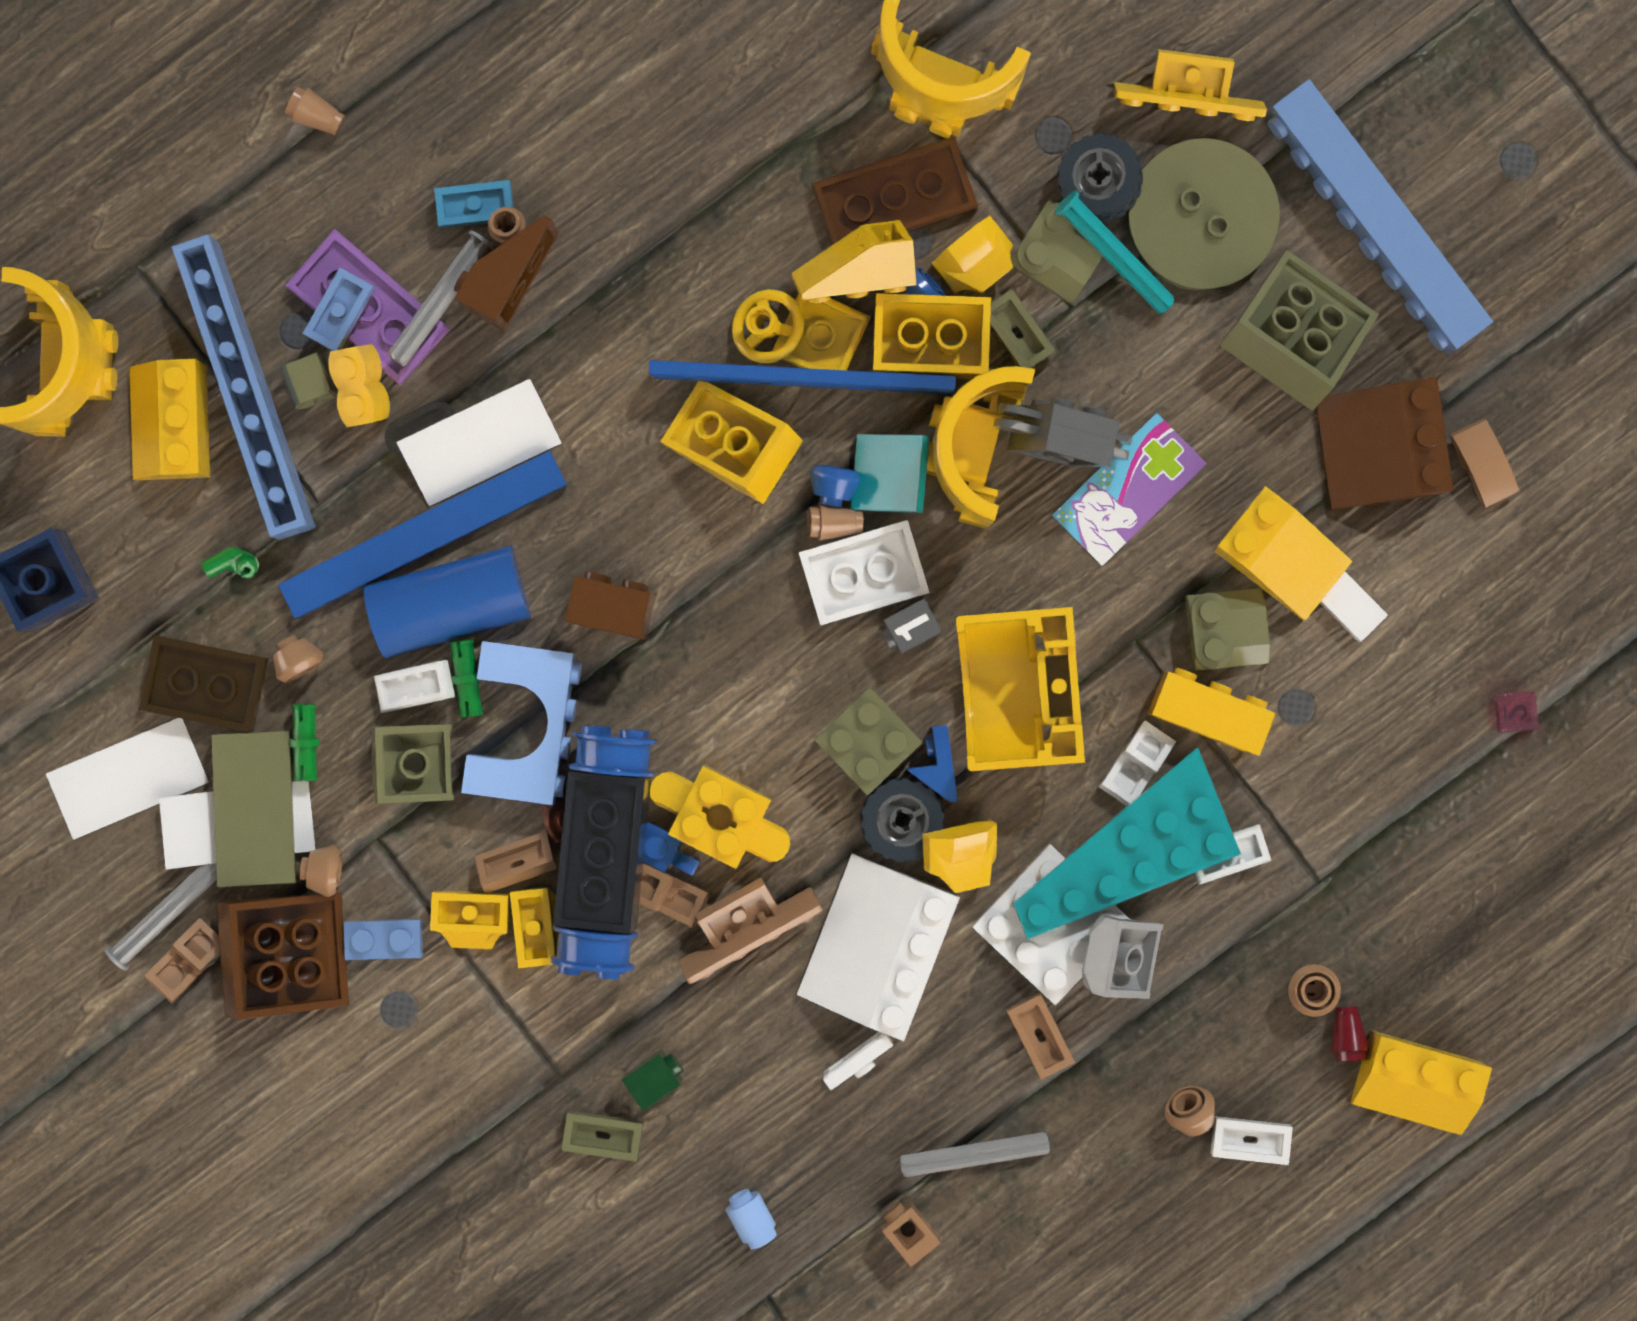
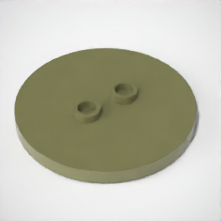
[1127,138,1280,291]

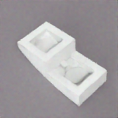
[1098,720,1176,806]

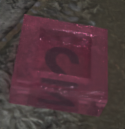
[1494,691,1539,733]

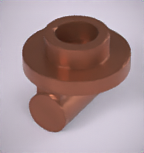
[540,803,565,844]

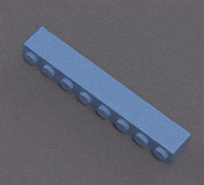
[1266,79,1493,355]
[172,234,316,540]

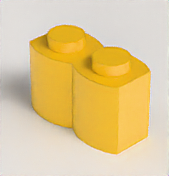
[329,344,390,427]

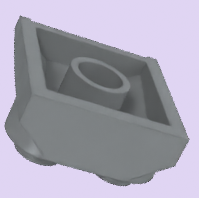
[1082,915,1164,999]

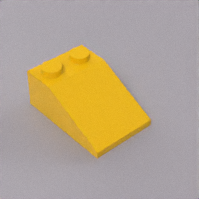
[660,381,803,504]
[1214,486,1353,621]

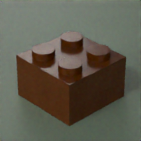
[564,571,655,640]

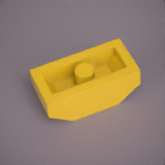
[931,216,1013,295]
[922,819,997,893]
[510,887,559,968]
[430,891,510,949]

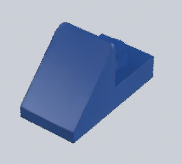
[906,725,958,802]

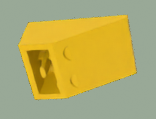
[792,220,916,303]

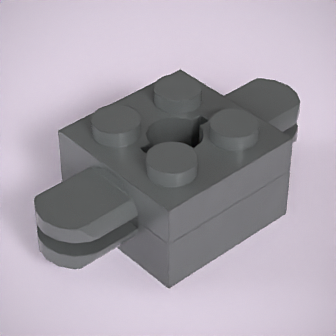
[993,398,1132,467]

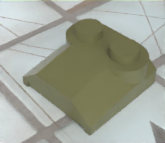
[1011,199,1103,305]
[1185,588,1270,671]
[371,724,454,804]

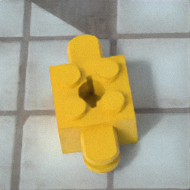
[650,765,790,869]

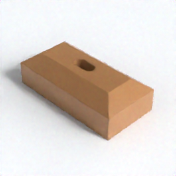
[475,831,558,894]
[1006,993,1075,1080]

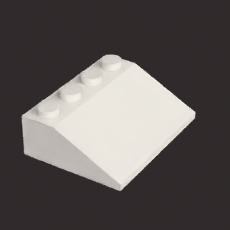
[797,853,960,1041]

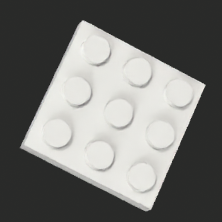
[972,844,1129,1005]

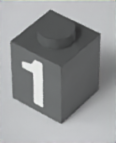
[880,599,942,654]

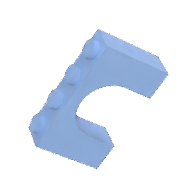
[461,641,582,805]

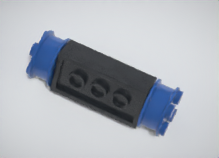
[550,725,657,979]

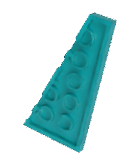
[1013,747,1241,939]

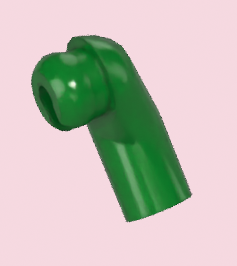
[201,547,259,579]

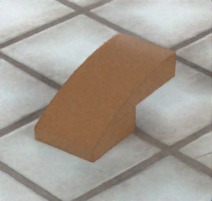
[1450,418,1520,507]
[639,862,711,928]
[144,918,220,1004]

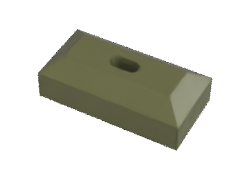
[990,289,1056,368]
[562,1111,644,1162]

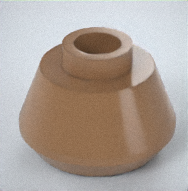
[272,635,323,683]
[300,845,343,897]
[1288,964,1341,1017]
[1164,1086,1215,1136]

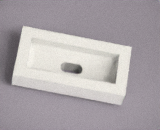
[1210,1116,1293,1165]

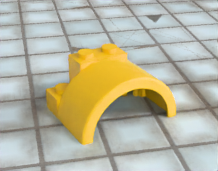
[871,0,1031,138]
[0,267,119,437]
[926,366,1035,529]
[956,607,1085,771]

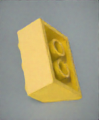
[872,293,991,380]
[129,359,210,480]
[1350,1030,1492,1135]

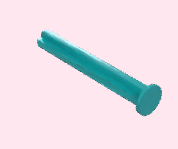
[1054,191,1174,314]

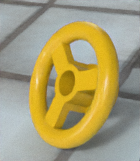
[732,289,804,363]

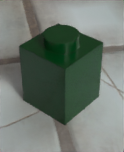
[621,1048,684,1111]

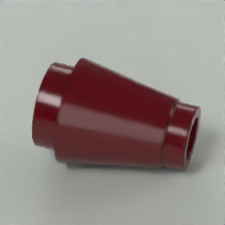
[1331,1006,1370,1062]

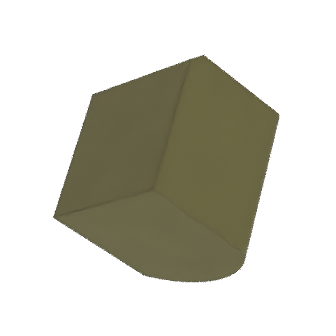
[281,353,337,409]

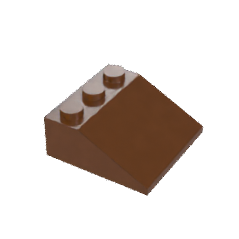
[1316,377,1454,510]
[217,892,349,1020]

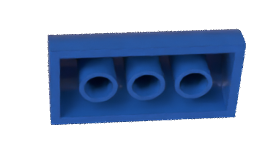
[364,545,532,659]

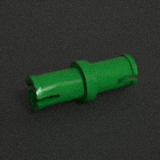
[449,639,484,718]
[289,704,320,781]

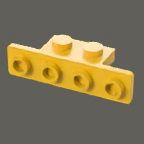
[1113,49,1267,121]

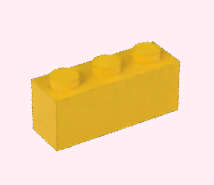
[1147,668,1276,756]

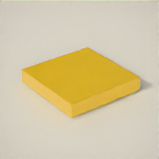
[772,294,871,370]

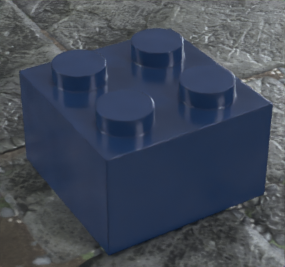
[0,528,99,633]

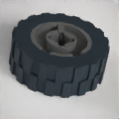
[1057,133,1143,222]
[860,778,945,862]

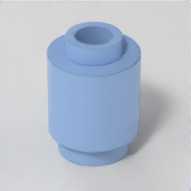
[725,1189,777,1250]

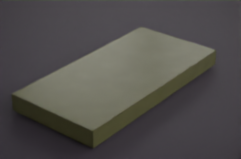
[211,731,296,888]

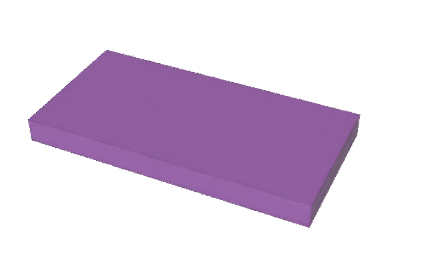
[285,229,450,386]

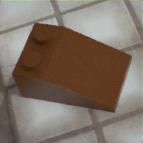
[454,215,559,332]

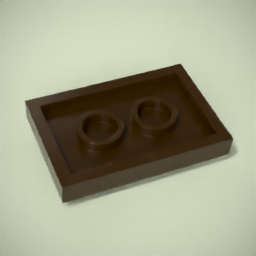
[138,635,269,733]

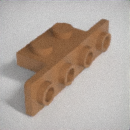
[679,878,822,984]

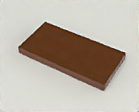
[811,136,978,246]

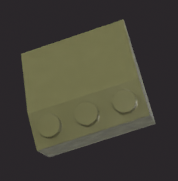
[1220,249,1379,411]

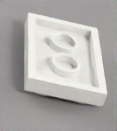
[799,520,930,626]

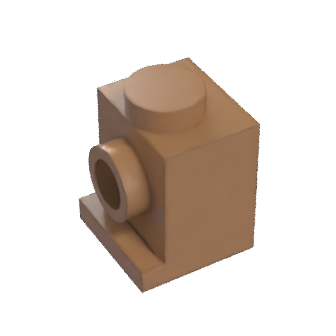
[881,1201,941,1267]

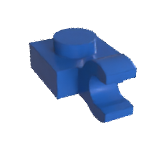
[643,821,701,875]

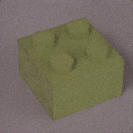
[814,687,923,796]

